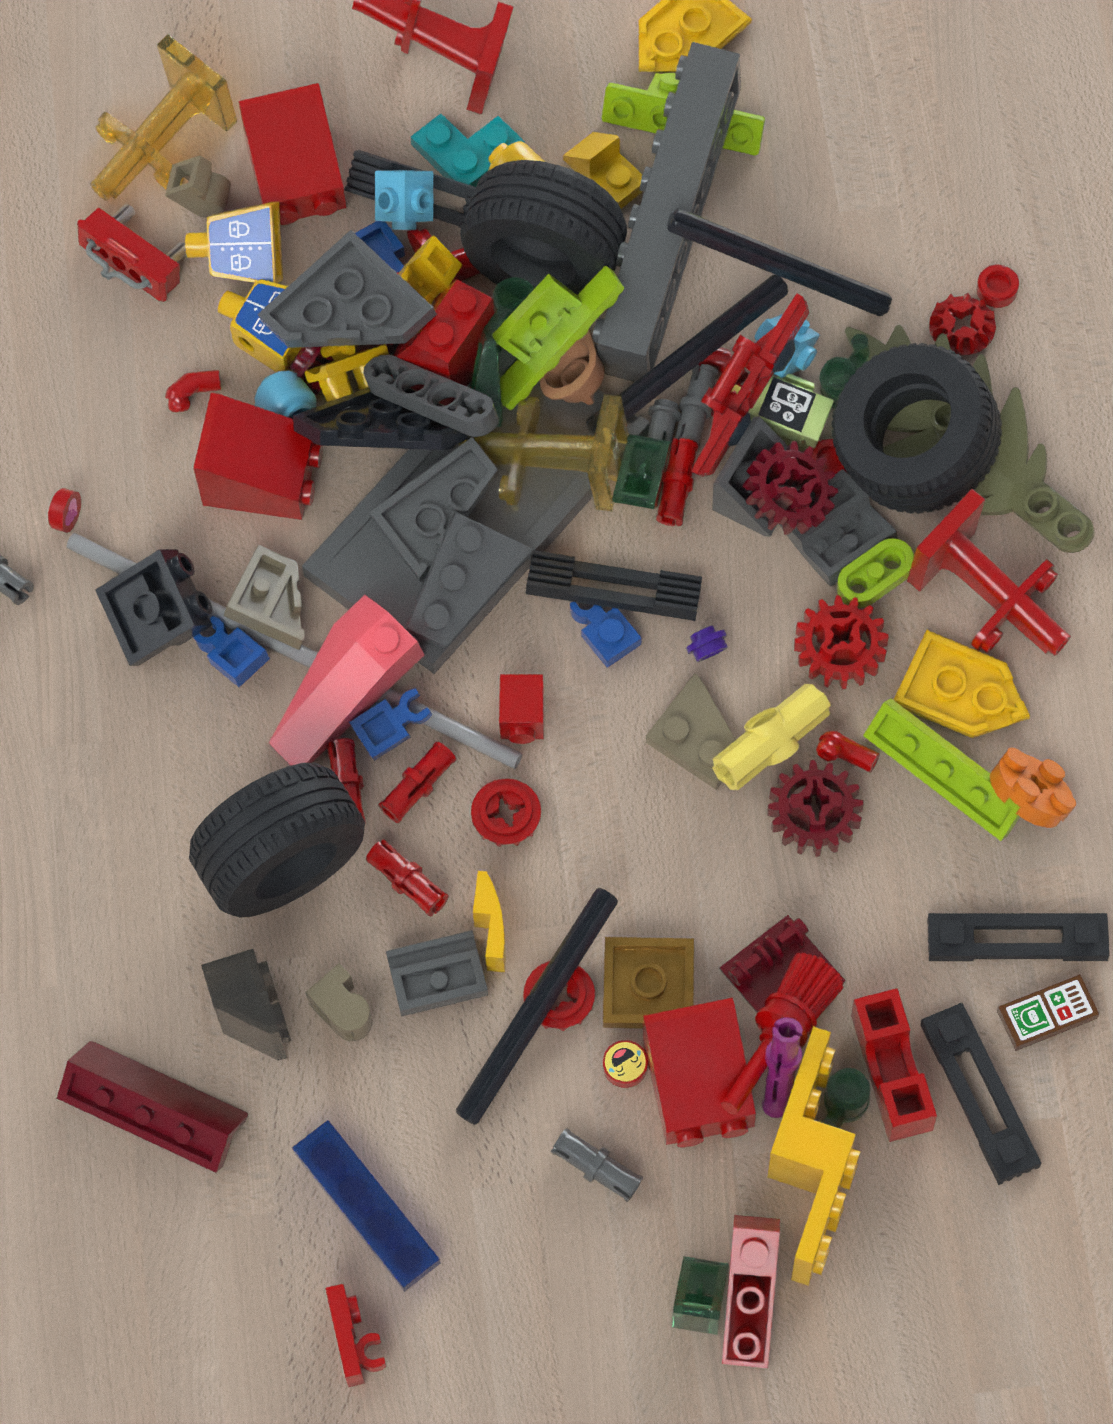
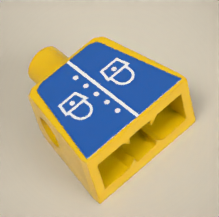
[185,202,283,283]
[218,279,304,372]

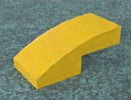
[398,235,462,304]
[473,871,506,972]

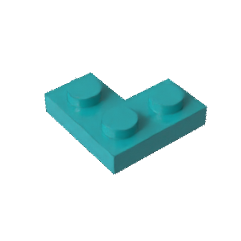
[410,113,525,187]

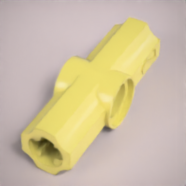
[712,684,831,790]

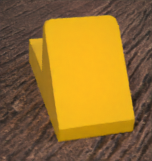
[563,132,643,209]

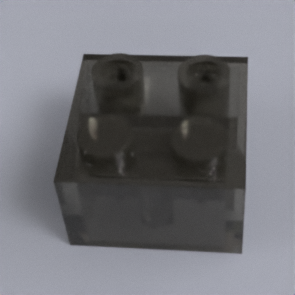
[201,949,291,1061]

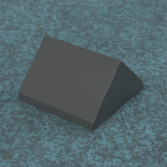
[712,416,798,536]

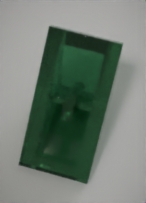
[612,434,670,509]
[672,1256,729,1335]

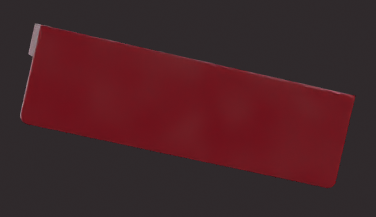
[56,1041,248,1173]

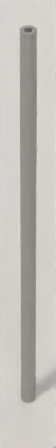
[67,533,523,769]

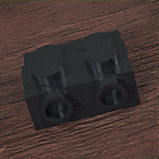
[95,549,213,666]

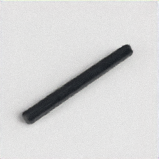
[667,208,892,316]
[586,274,789,440]
[456,888,618,1125]

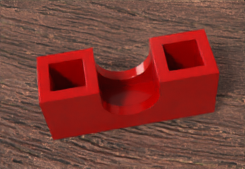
[851,988,937,1142]

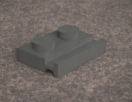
[386,930,488,1017]

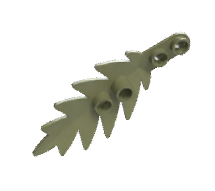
[844,325,1095,553]

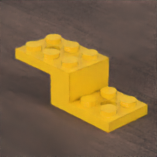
[767,1026,861,1286]

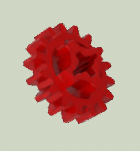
[794,595,889,690]

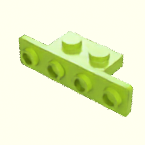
[601,73,765,156]
[492,266,624,410]

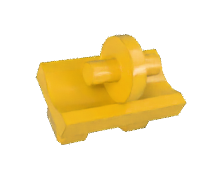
[304,344,389,402]

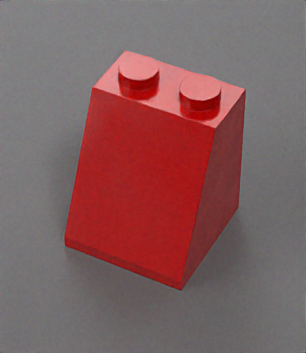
[238,83,347,225]
[390,280,497,406]
[193,393,323,520]
[643,997,756,1148]

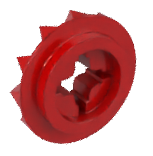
[929,292,996,356]
[471,778,541,847]
[523,961,595,1031]

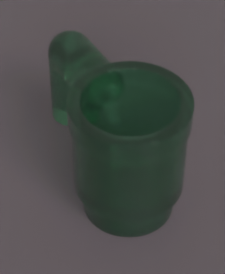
[483,277,534,354]
[819,334,870,409]
[820,1068,870,1129]

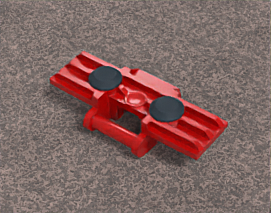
[691,293,810,477]

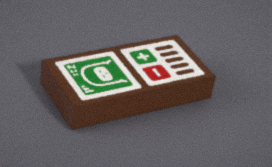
[997,974,1099,1051]

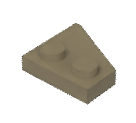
[223,545,305,650]
[646,673,736,790]

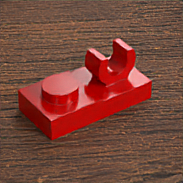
[325,1284,387,1387]

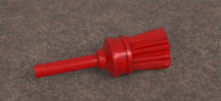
[721,953,844,1114]

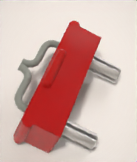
[77,204,186,302]

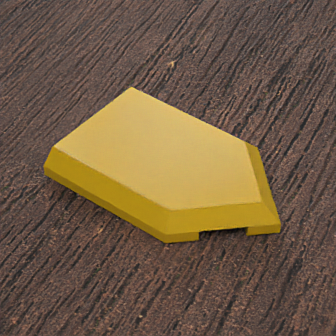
[638,0,752,72]
[894,630,1030,738]

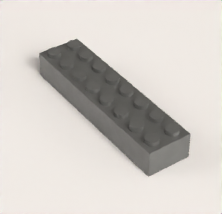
[592,42,741,382]

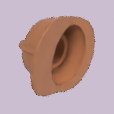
[539,328,605,405]

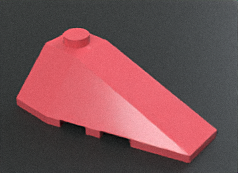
[269,595,424,766]

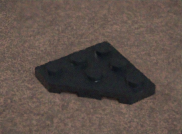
[293,387,474,450]

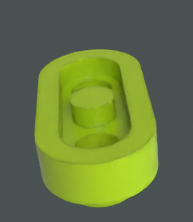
[837,538,914,608]

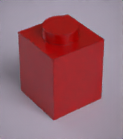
[499,674,544,744]

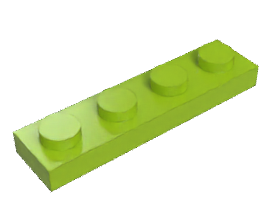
[863,698,1020,841]

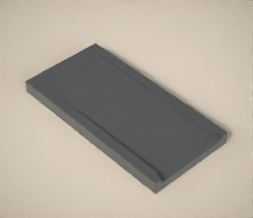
[302,347,650,674]

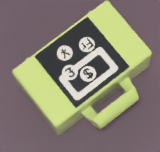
[748,373,834,452]

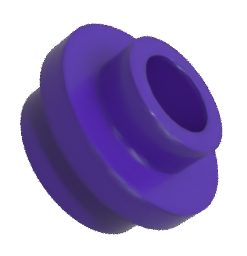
[686,626,728,662]

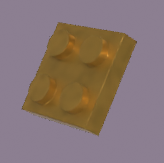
[603,937,694,1029]

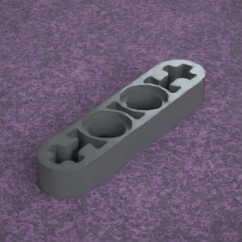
[363,355,499,437]

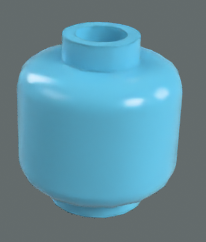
[254,370,317,419]

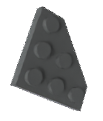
[257,230,437,348]

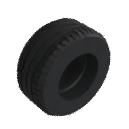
[460,160,627,298]
[831,343,1002,514]
[189,763,365,918]

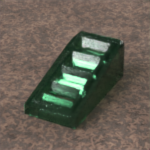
[467,332,503,427]

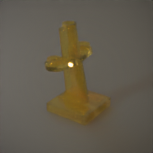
[90,34,238,201]
[459,394,629,512]

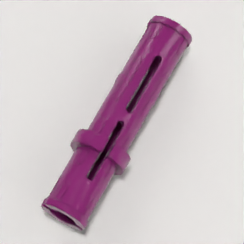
[762,1017,803,1118]

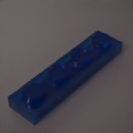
[292,1120,441,1292]

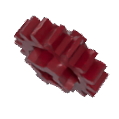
[743,441,838,535]
[767,760,864,857]

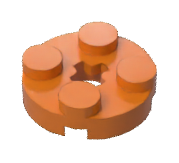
[990,748,1076,828]

